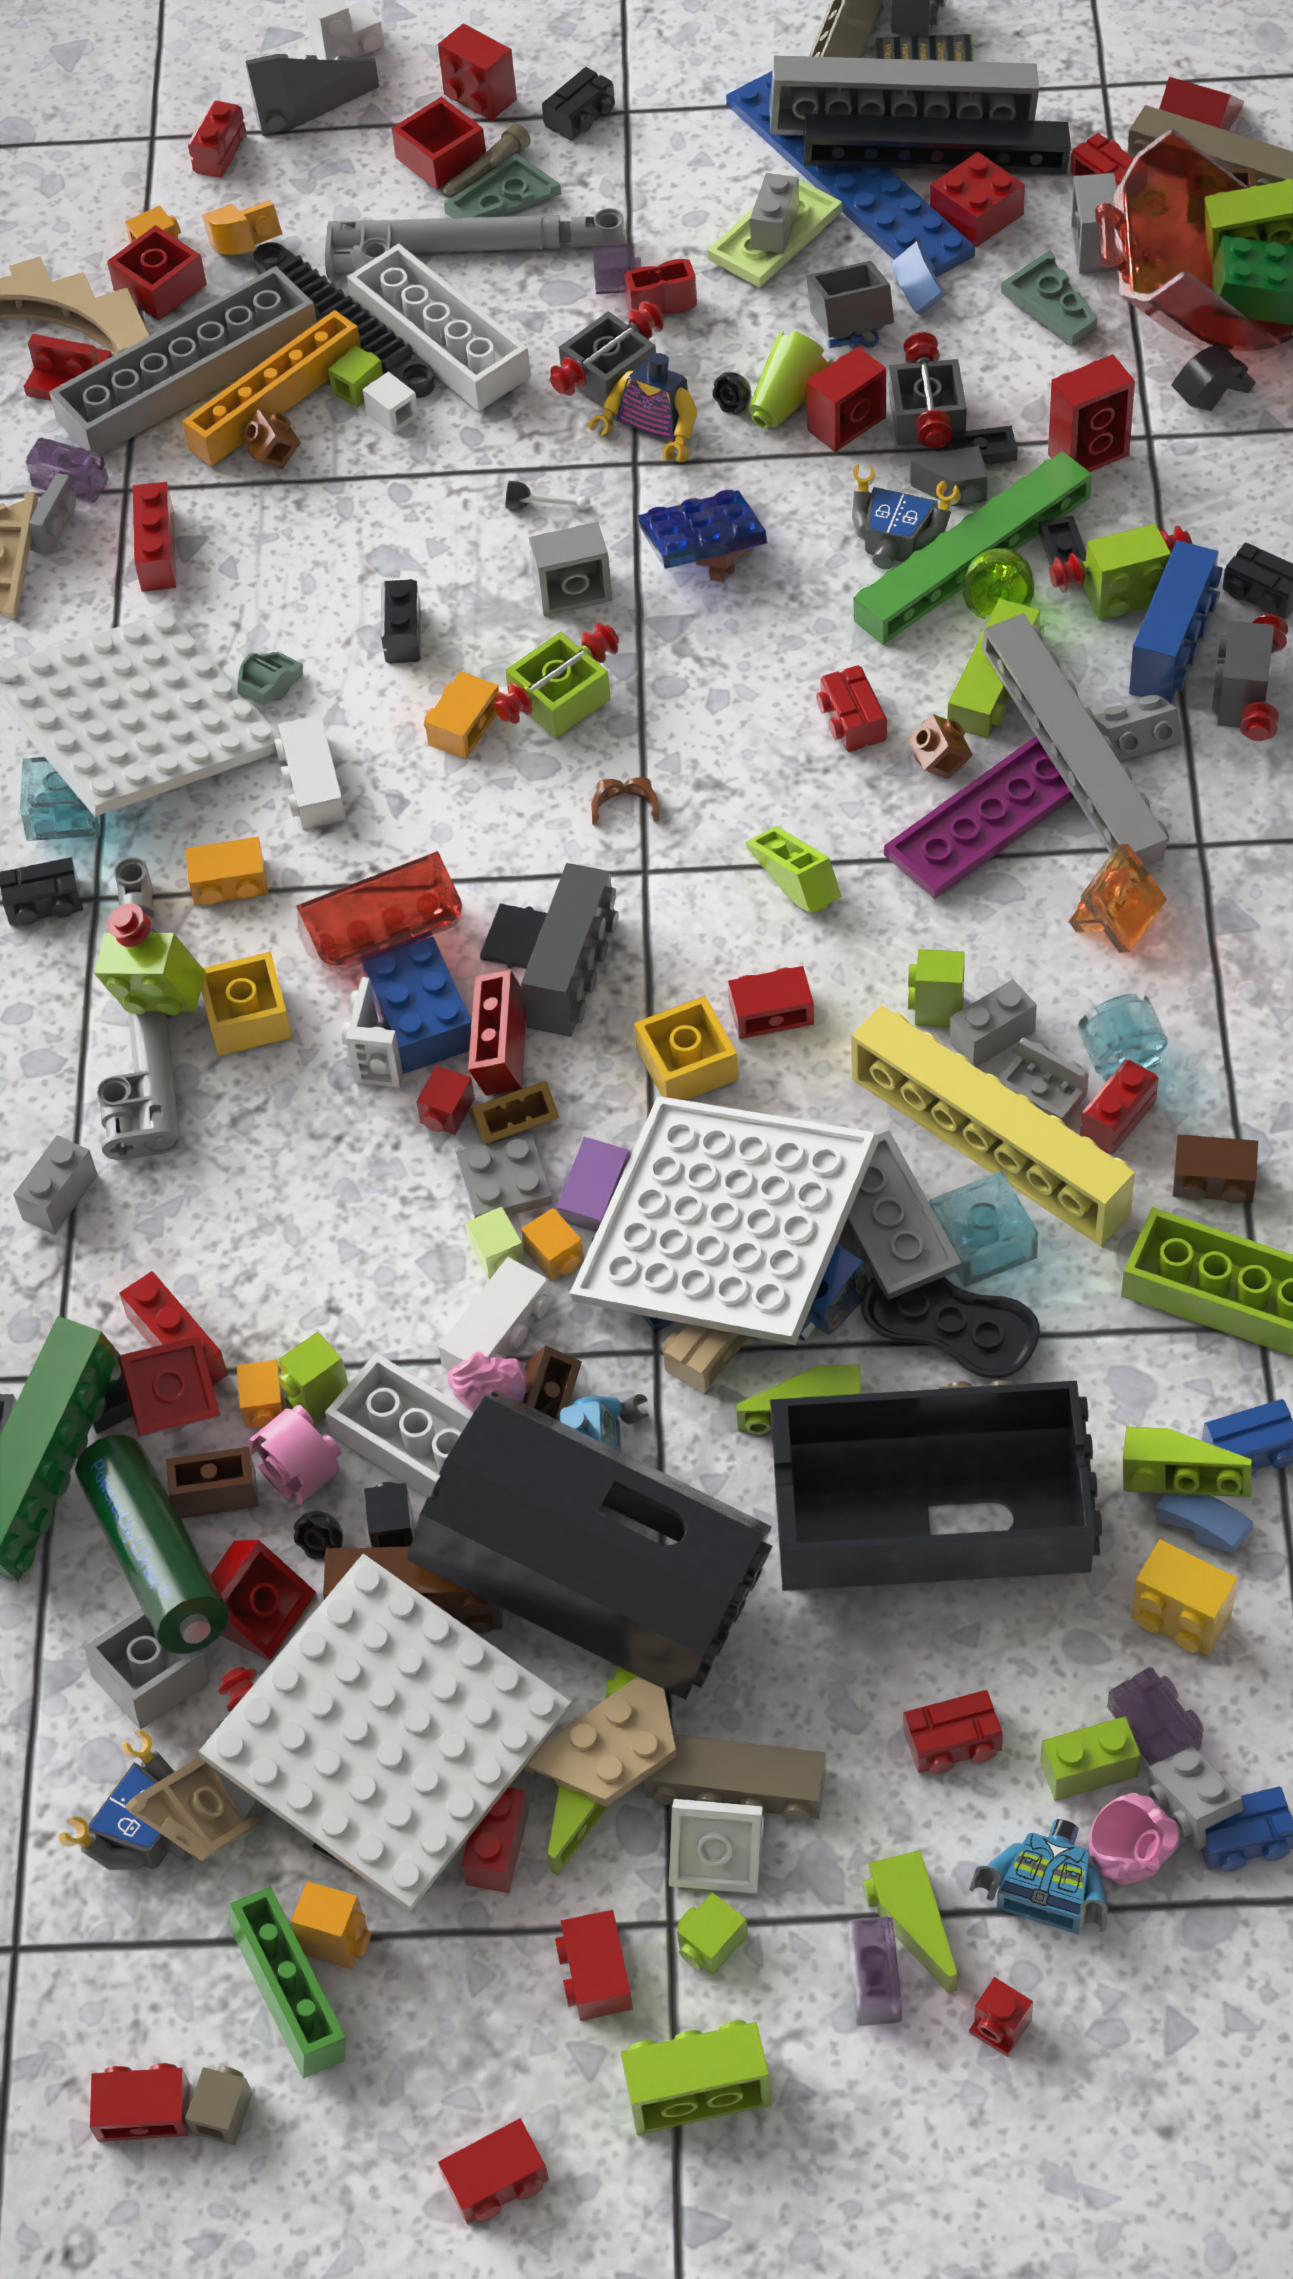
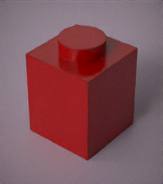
[416,1066,475,1135]

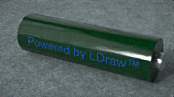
[75,1435,229,1654]

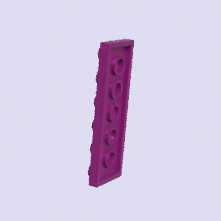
[884,736,1074,899]

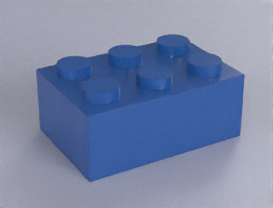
[361,936,472,1074]

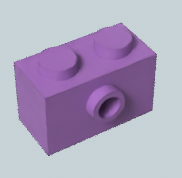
[556,1137,631,1232]

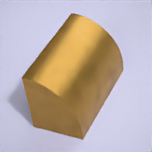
[468,1081,559,1144]

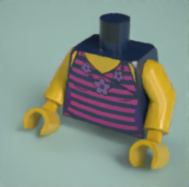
[589,353,697,462]

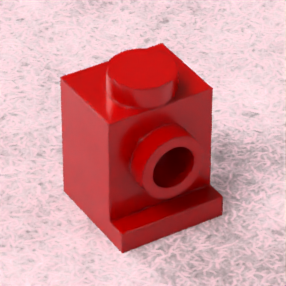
[969,1977,1033,2057]

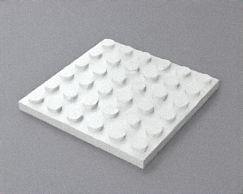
[0,611,281,816]
[570,1096,879,1345]
[198,1554,571,1912]

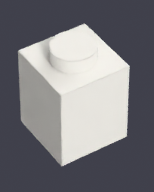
[363,372,419,434]

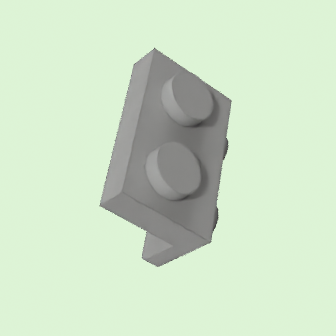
[28,473,76,554]
[1094,695,1182,762]
[998,1037,1089,1123]
[1146,1746,1243,1850]

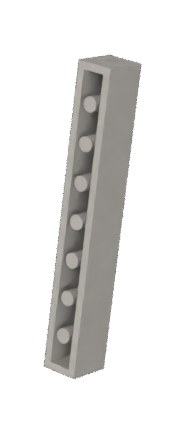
[981,613,1169,875]

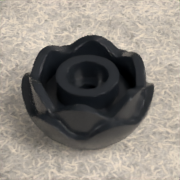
[712,372,752,415]
[293,1511,343,1560]

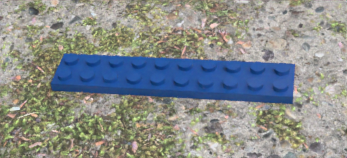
[726,71,975,277]

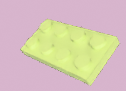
[707,175,842,288]

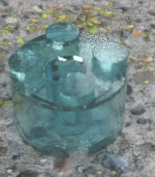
[1077,994,1168,1082]

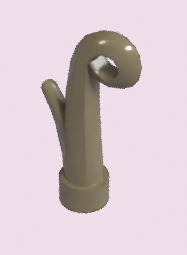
[443,124,531,195]

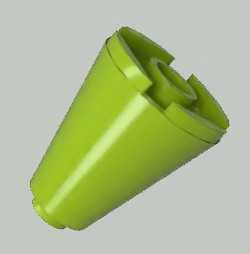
[749,331,834,429]

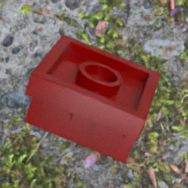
[23,334,112,401]
[117,1336,220,1437]

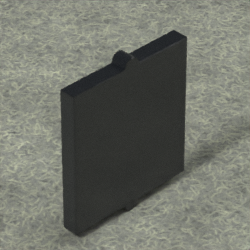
[480,903,547,969]

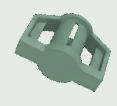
[237,651,303,706]

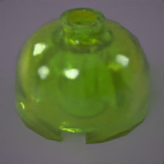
[963,548,1035,619]

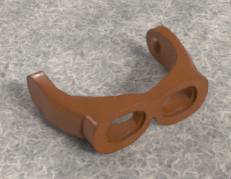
[591,777,659,825]

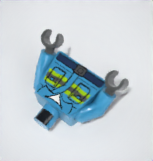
[560,1394,649,1451]
[969,1819,1108,1935]

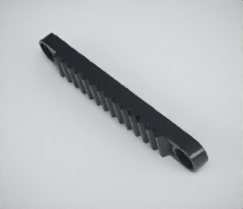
[253,242,435,398]

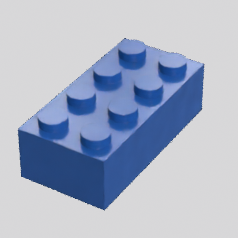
[1129,541,1223,703]

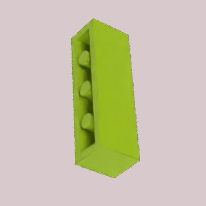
[947,598,1044,739]

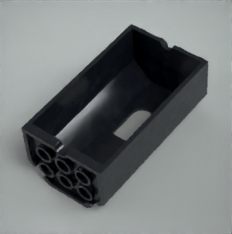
[770,1380,1102,1591]
[407,1389,773,1700]

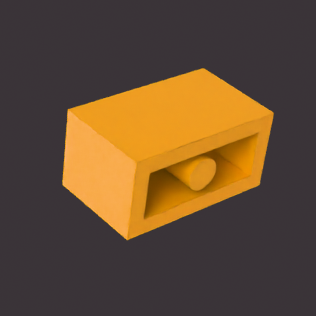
[424,671,499,759]
[185,836,269,906]
[291,1881,371,1970]

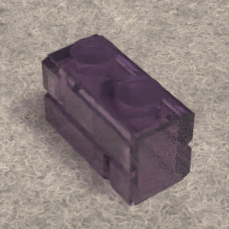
[25,437,108,503]
[1107,1667,1204,1766]
[847,1916,902,2026]

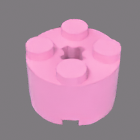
[247,1405,342,1505]

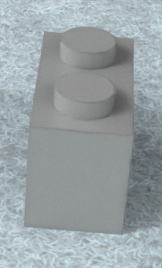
[750,173,799,254]
[950,979,1037,1067]
[13,1135,98,1235]

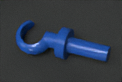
[828,331,880,349]

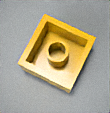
[201,951,293,1056]
[634,995,739,1100]
[1131,1539,1238,1657]

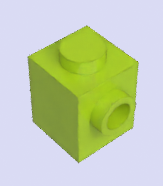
[328,345,383,408]
[677,1892,748,1975]

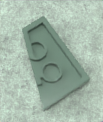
[444,153,562,218]
[1001,250,1097,345]

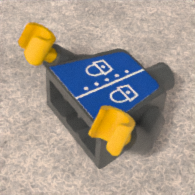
[852,463,961,569]
[58,1730,193,1870]

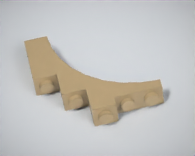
[0,256,149,356]

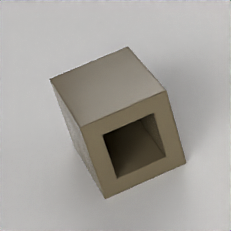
[185,2066,253,2145]

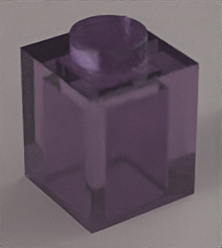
[593,243,641,294]

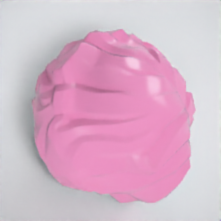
[448,1352,527,1413]
[1088,1793,1180,1885]

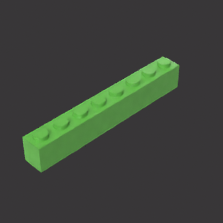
[853,451,1092,645]

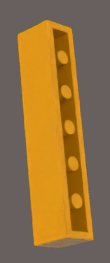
[182,310,361,467]

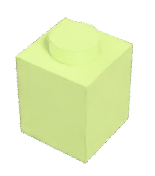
[466,1207,525,1279]

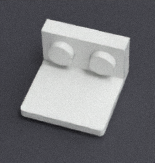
[342,977,403,1088]

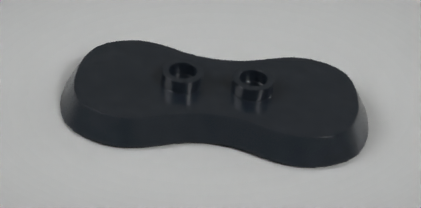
[862,1276,1040,1379]

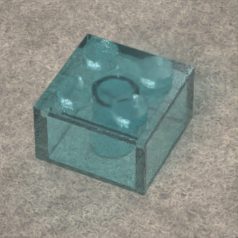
[20,757,101,841]
[929,1171,1039,1288]

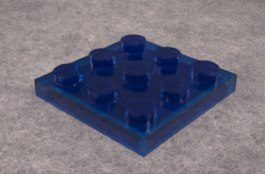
[638,490,768,569]

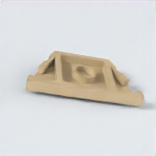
[0,492,39,620]
[523,1676,677,1807]
[125,1757,261,1862]

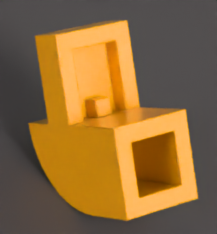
[201,200,283,255]

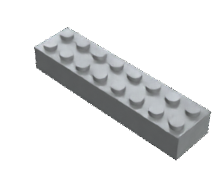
[769,55,1039,135]
[49,266,317,459]

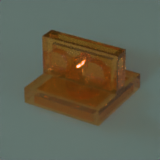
[1068,844,1167,953]

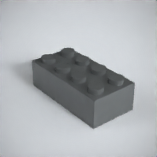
[521,863,619,1037]

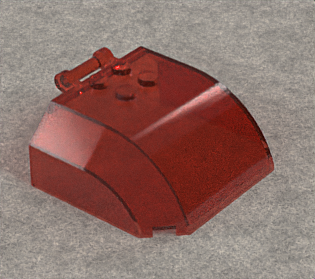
[1095,128,1293,351]

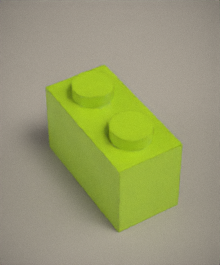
[908,949,965,1027]
[278,1331,348,1426]
[1040,1716,1141,1801]

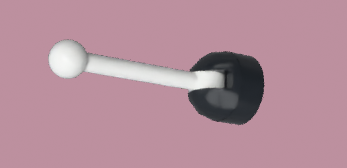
[505,480,590,510]

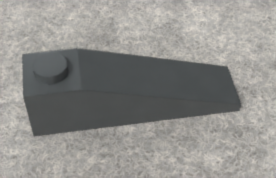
[245,54,379,136]

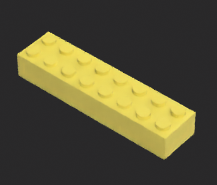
[851,1005,1135,1247]

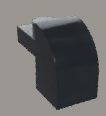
[1171,345,1256,411]

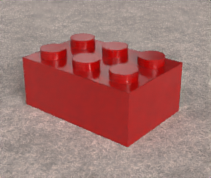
[1048,354,1135,472]

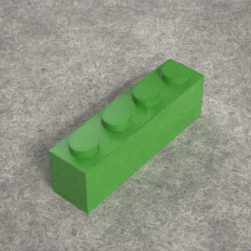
[229,1886,346,2079]

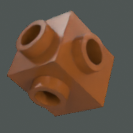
[240,409,301,469]
[908,714,973,779]

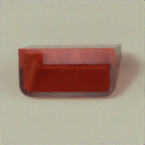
[296,851,462,971]

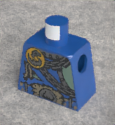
[799,1244,869,1341]

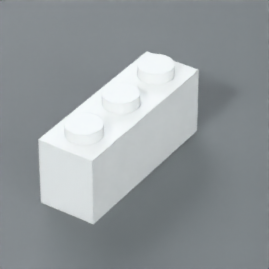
[274,715,346,830]
[438,1257,551,1370]

